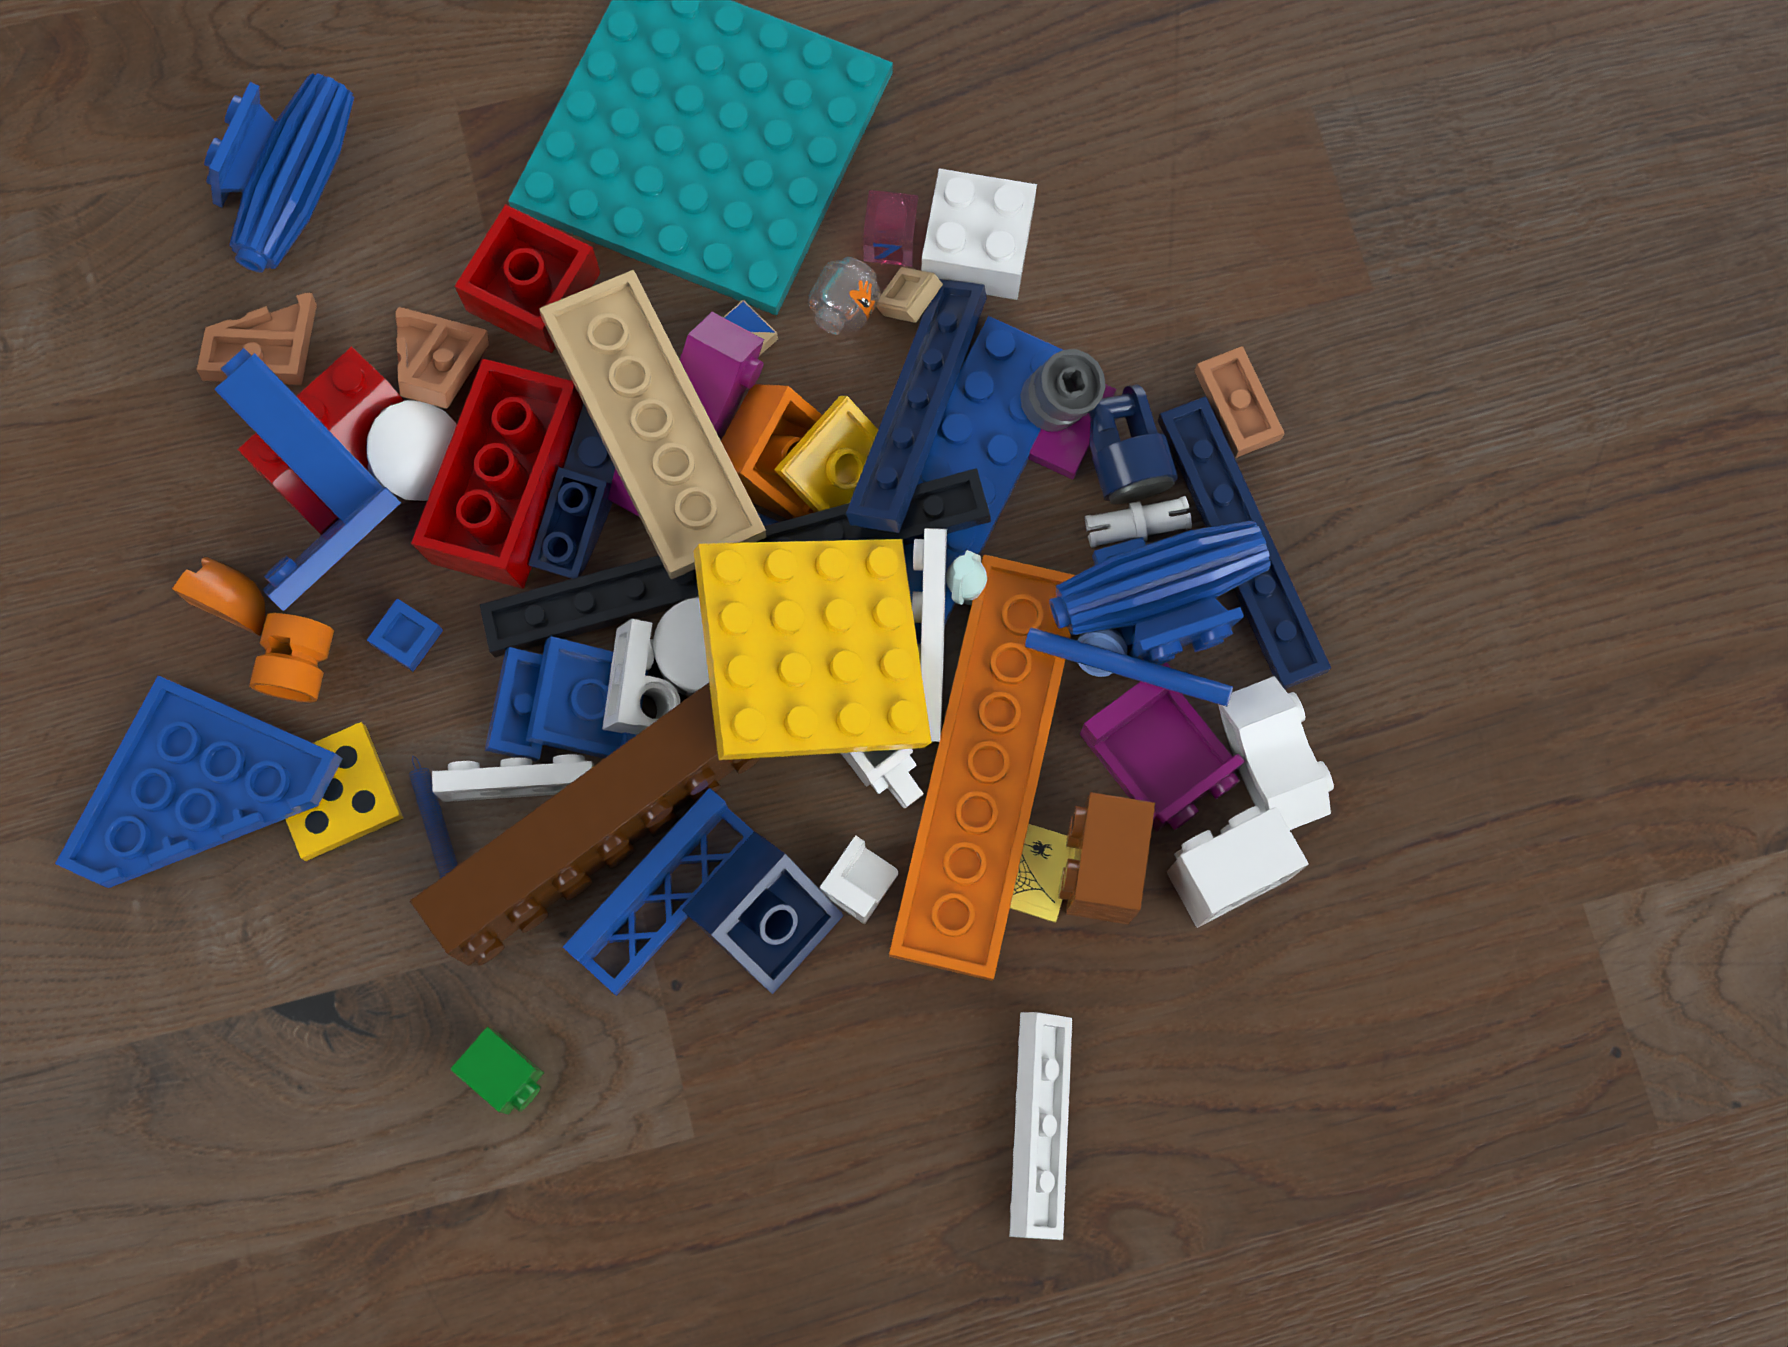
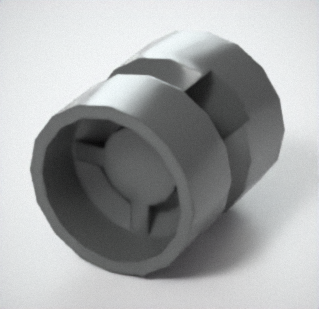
[1020,349,1105,432]

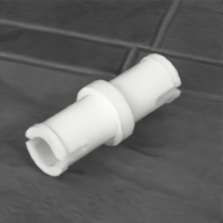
[1085,496,1192,548]

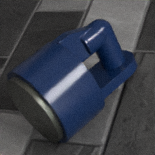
[1089,384,1178,504]

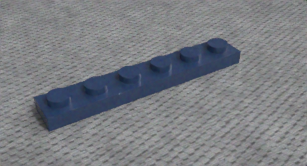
[846,279,987,533]
[1157,396,1331,689]

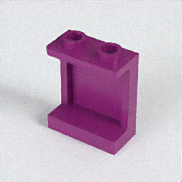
[1079,662,1245,833]

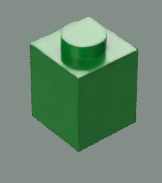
[450,1027,544,1115]

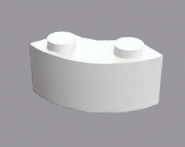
[1218,676,1334,830]

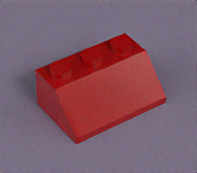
[237,346,405,535]

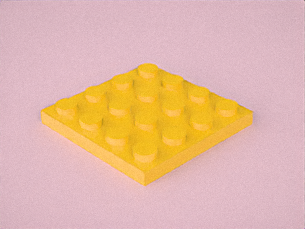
[693,539,932,760]

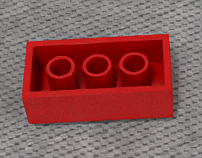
[411,359,583,589]

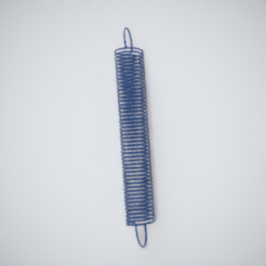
[409,756,458,878]

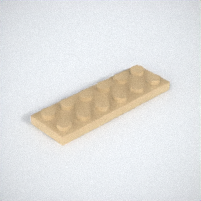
[539,270,766,579]

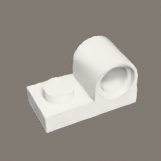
[602,619,680,734]

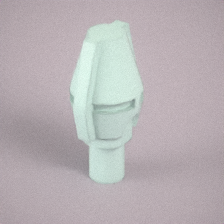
[946,550,987,605]

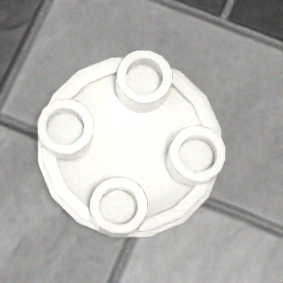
[367,400,457,501]

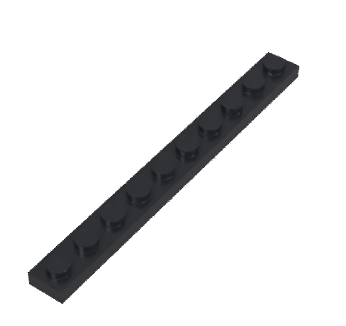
[479,468,991,658]

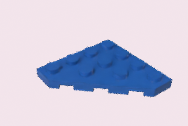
[55,676,343,888]

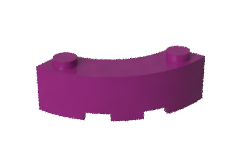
[608,312,764,517]

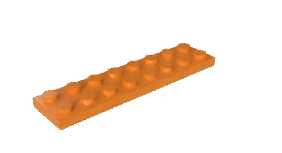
[889,555,1076,981]

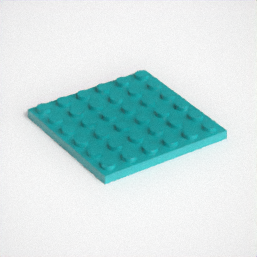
[508,0,893,316]

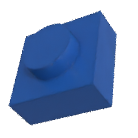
[367,599,443,672]

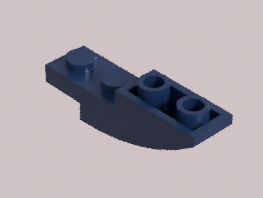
[528,403,615,579]

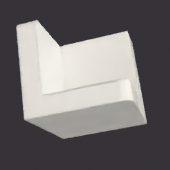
[820,836,898,924]

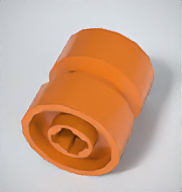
[249,613,334,703]

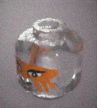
[807,257,881,334]

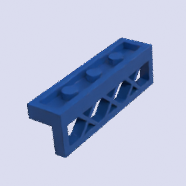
[563,788,754,996]

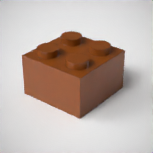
[1058,792,1155,925]

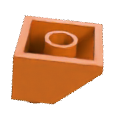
[721,384,822,520]

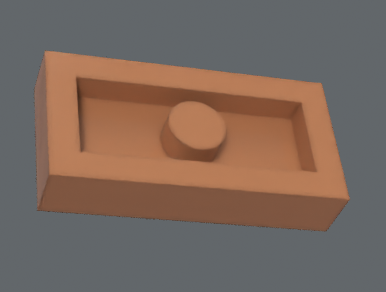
[1194,346,1285,458]

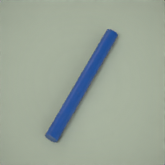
[1025,627,1233,707]

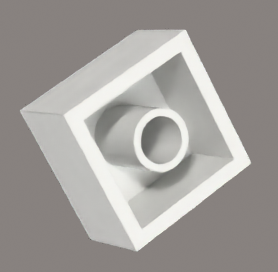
[921,169,1037,300]
[1167,806,1309,928]

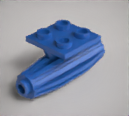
[204,73,354,273]
[1049,521,1270,665]

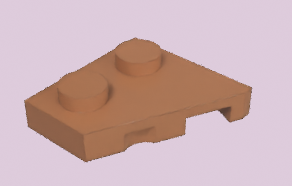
[197,293,317,385]
[396,307,489,409]

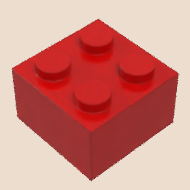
[455,204,601,354]

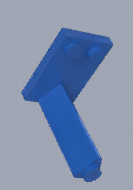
[214,348,401,611]

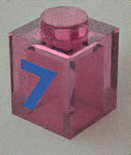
[863,190,918,267]

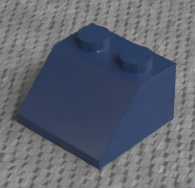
[682,831,844,995]

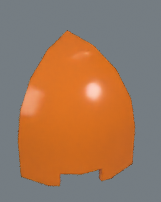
[172,557,266,636]

